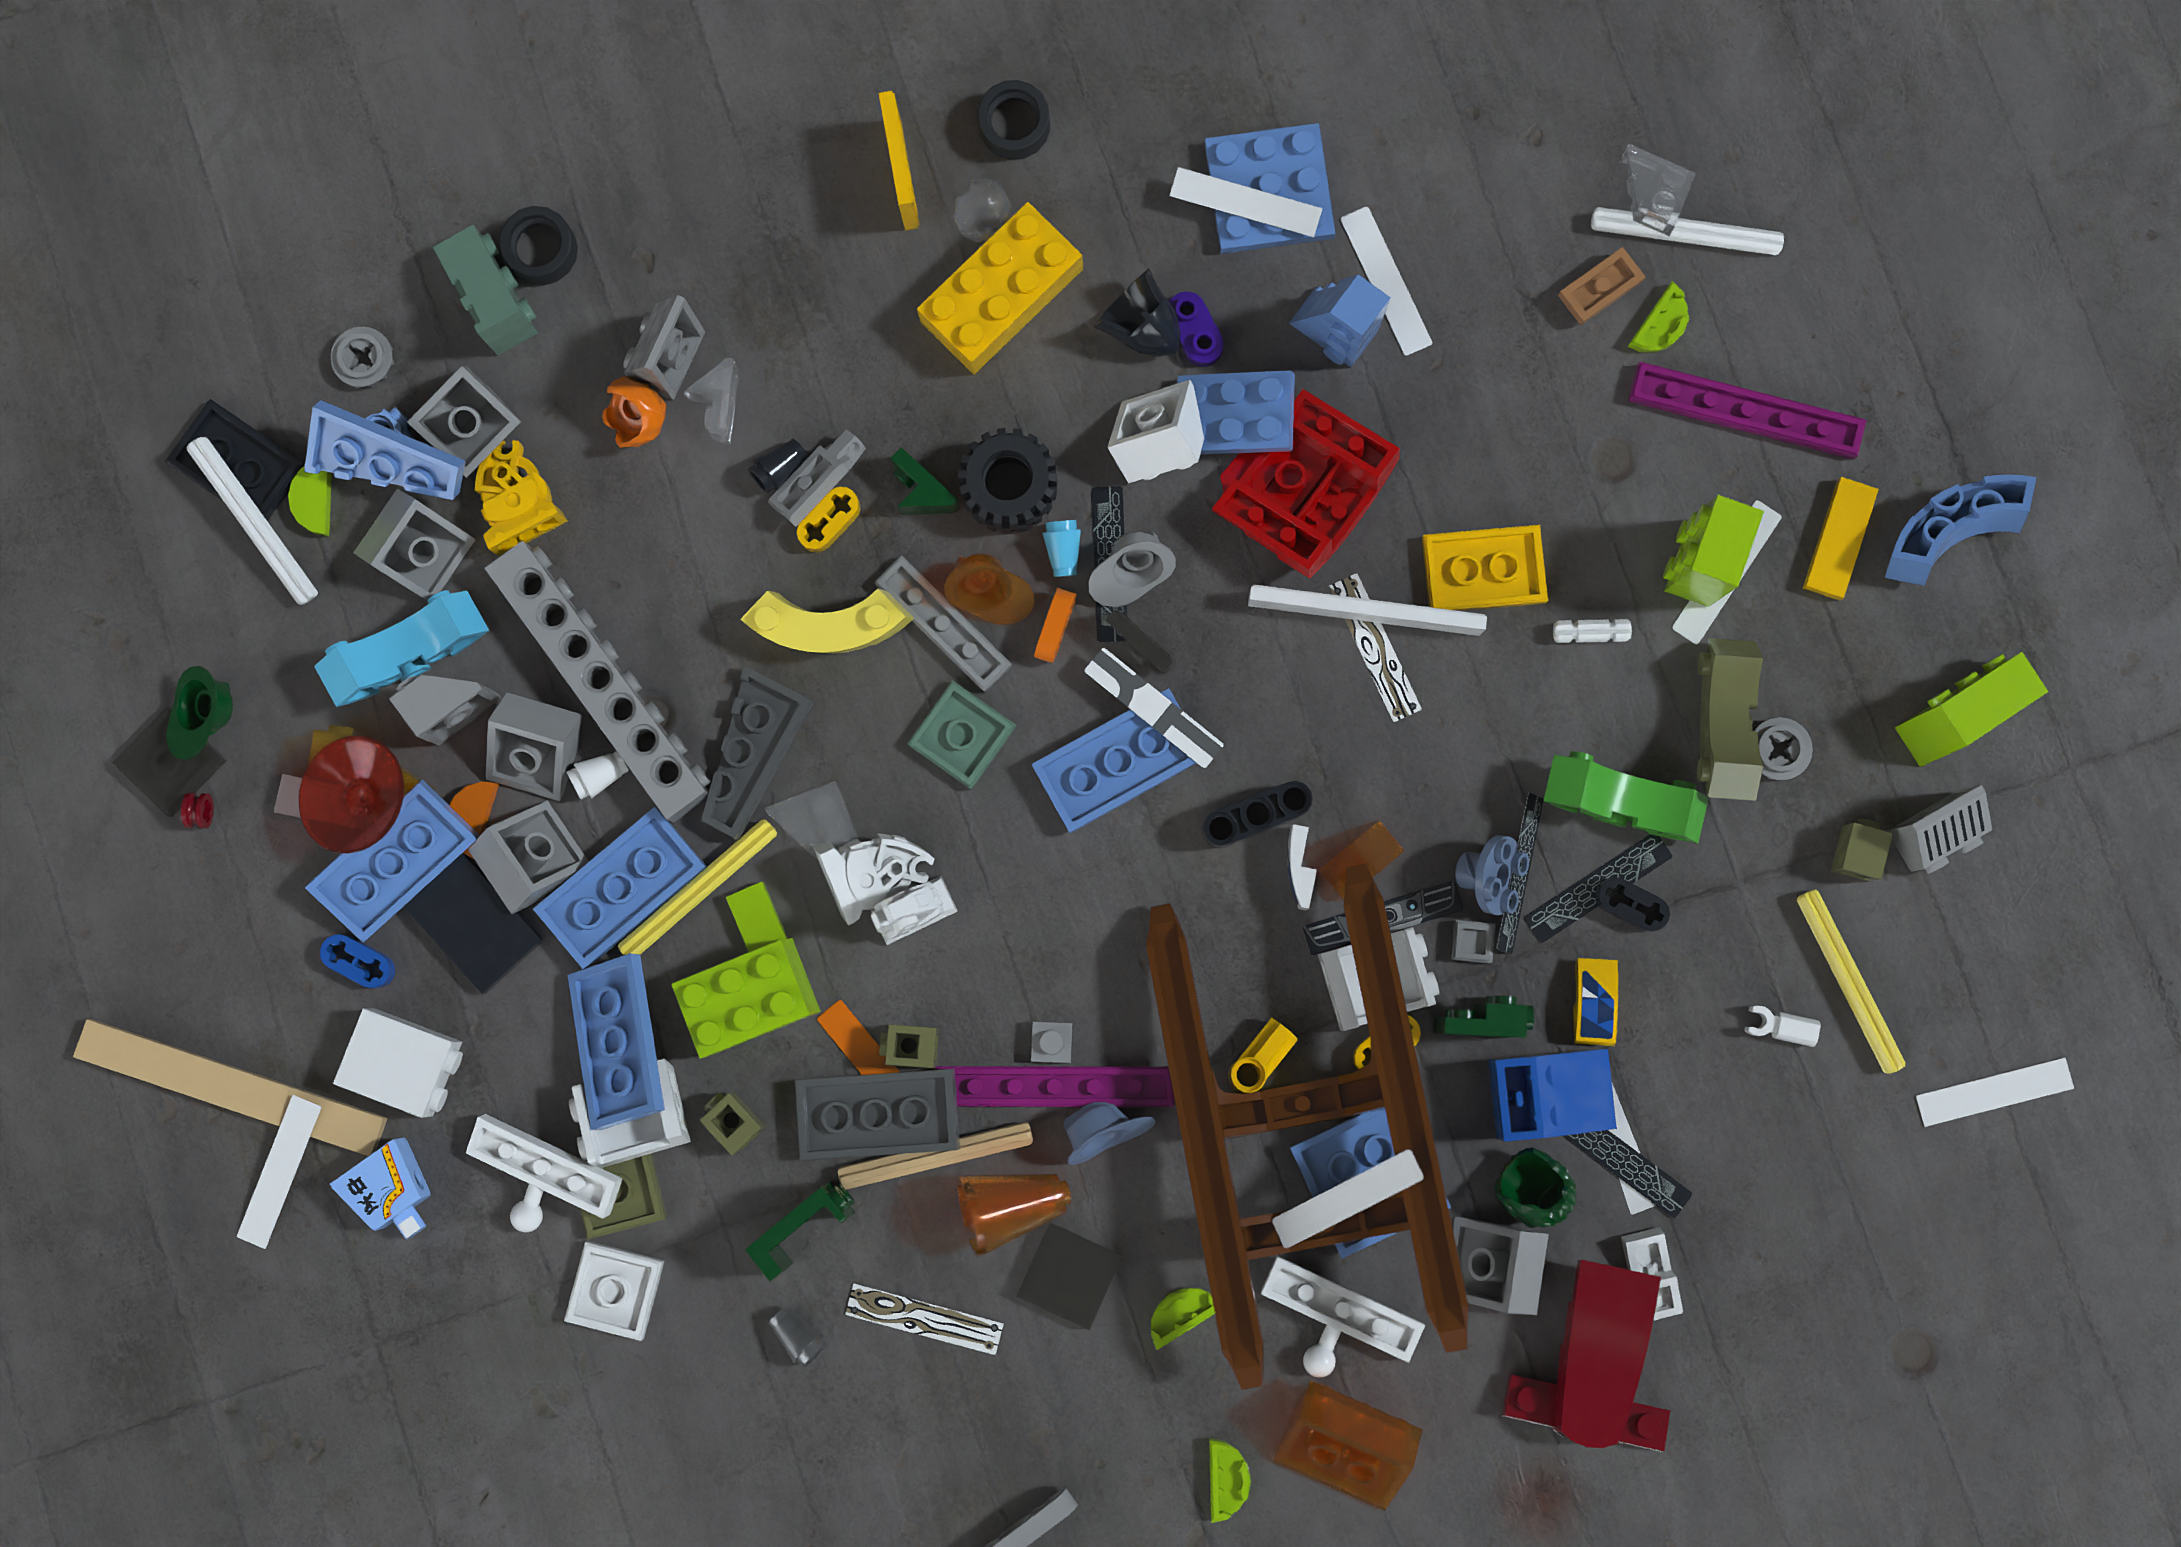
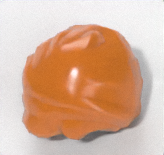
[602,376,666,448]

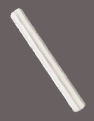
[1591,207,1784,255]
[187,437,318,605]

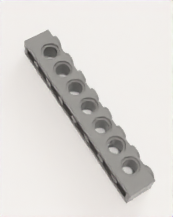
[484,541,710,823]

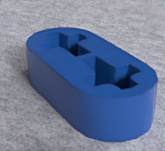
[320,934,395,988]

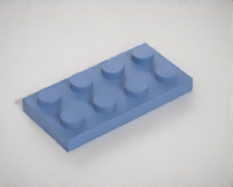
[1031,688,1197,834]
[305,779,479,943]
[533,807,707,969]
[567,953,665,1131]

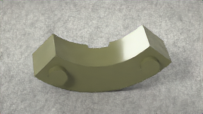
[1697,638,1763,801]

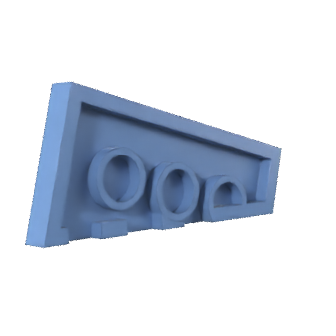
[304,400,465,500]

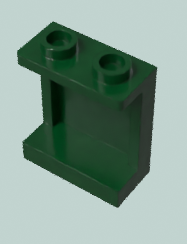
[745,1181,855,1282]

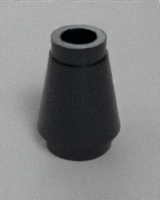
[748,438,807,493]

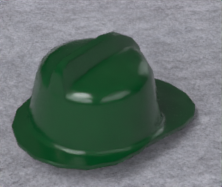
[166,666,233,760]

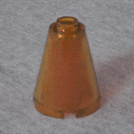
[957,1174,1071,1257]

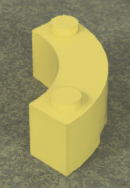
[741,589,914,654]

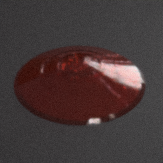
[298,735,404,854]

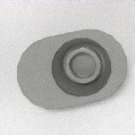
[1088,531,1176,607]

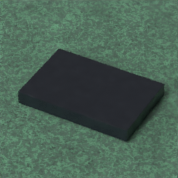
[165,399,305,521]
[404,853,544,994]

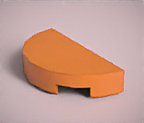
[449,782,499,858]

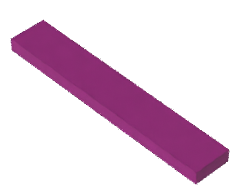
[1628,361,1867,460]
[936,1066,1174,1107]

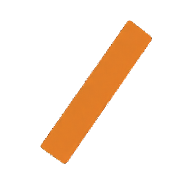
[817,1000,900,1075]

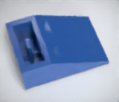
[1488,1049,1617,1142]

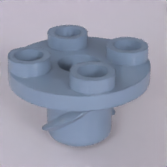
[1455,835,1529,915]

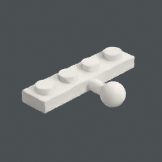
[466,1114,622,1232]
[1260,1255,1425,1378]

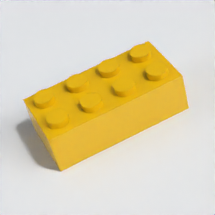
[917,202,1083,375]

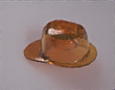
[944,553,1034,625]

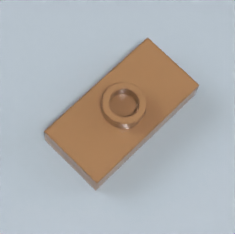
[1558,247,1646,326]

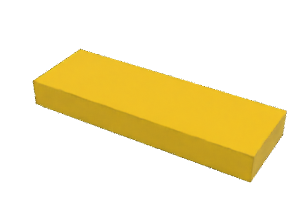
[1803,477,1879,601]

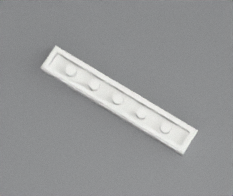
[1248,585,1487,636]

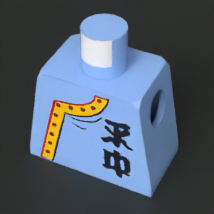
[330,1137,431,1240]

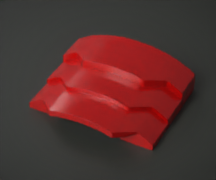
[1212,389,1400,579]

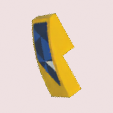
[1573,958,1618,1046]

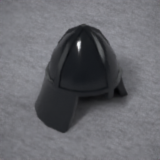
[1093,268,1181,357]

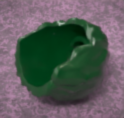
[1494,1147,1576,1228]

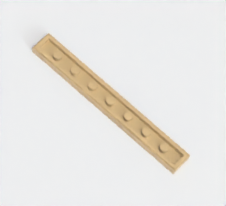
[73,1019,388,1156]

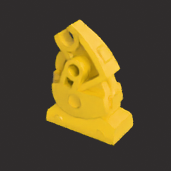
[475,440,568,557]

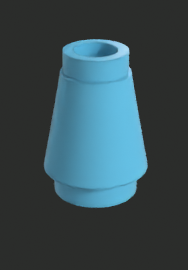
[1042,520,1081,577]

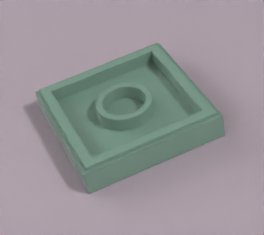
[907,680,1017,790]

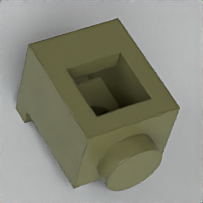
[879,1024,939,1068]
[700,1092,767,1156]

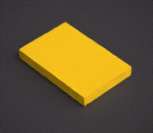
[879,91,920,231]
[1422,525,1548,611]

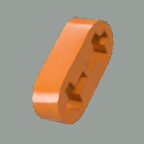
[1034,588,1077,664]

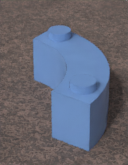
[1884,475,2037,586]

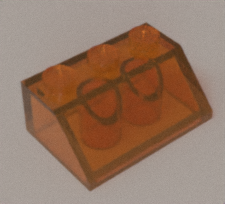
[1273,1380,1423,1511]

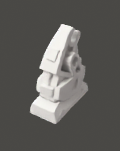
[813,833,934,926]
[870,876,958,945]

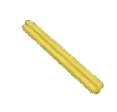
[618,819,777,956]
[1797,889,1905,1074]

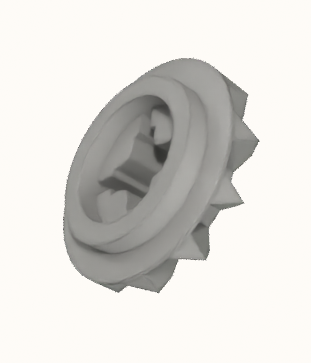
[331,327,394,389]
[1755,717,1813,780]

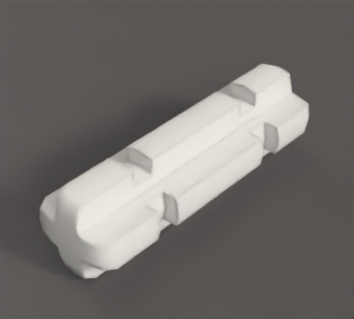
[1553,619,1632,643]

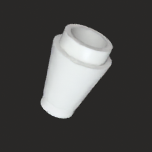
[566,751,629,799]

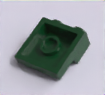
[1434,995,1534,1038]

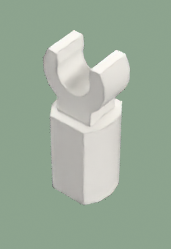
[1745,1006,1821,1047]

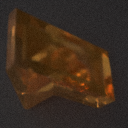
[1318,820,1404,901]

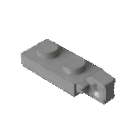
[768,429,866,527]

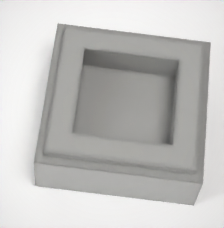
[1451,920,1495,964]

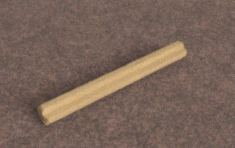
[838,1122,1033,1190]

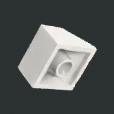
[1107,380,1204,483]

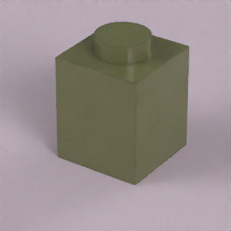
[1831,818,1893,882]

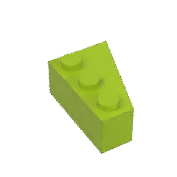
[1894,652,2048,767]

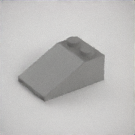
[623,295,705,401]

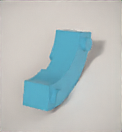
[314,590,489,707]

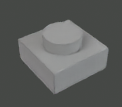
[1031,1022,1073,1063]

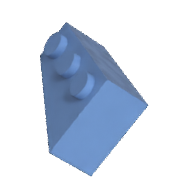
[1289,274,1391,368]

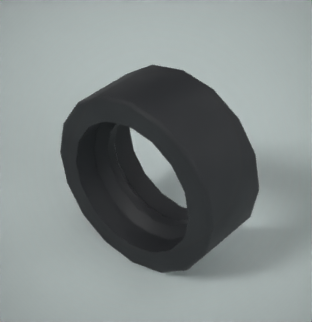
[977,80,1050,160]
[499,206,578,285]

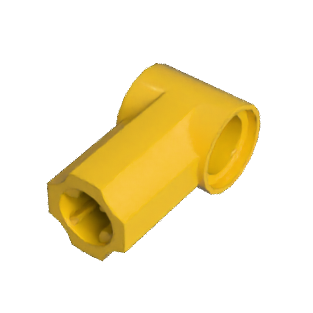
[1228,1018,1298,1093]

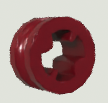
[181,793,214,828]

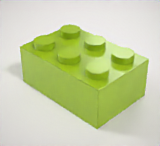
[1663,495,1764,607]
[671,938,821,1059]

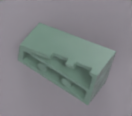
[433,224,538,356]

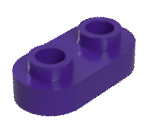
[1170,291,1223,367]

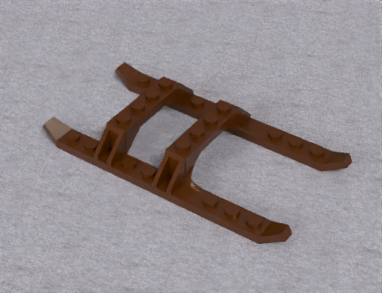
[1146,863,1469,1390]

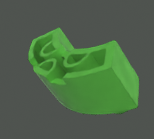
[1543,751,1709,844]

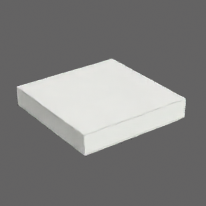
[564,1241,664,1341]

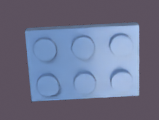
[1178,370,1295,454]

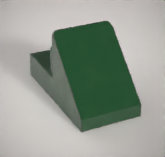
[890,447,960,515]

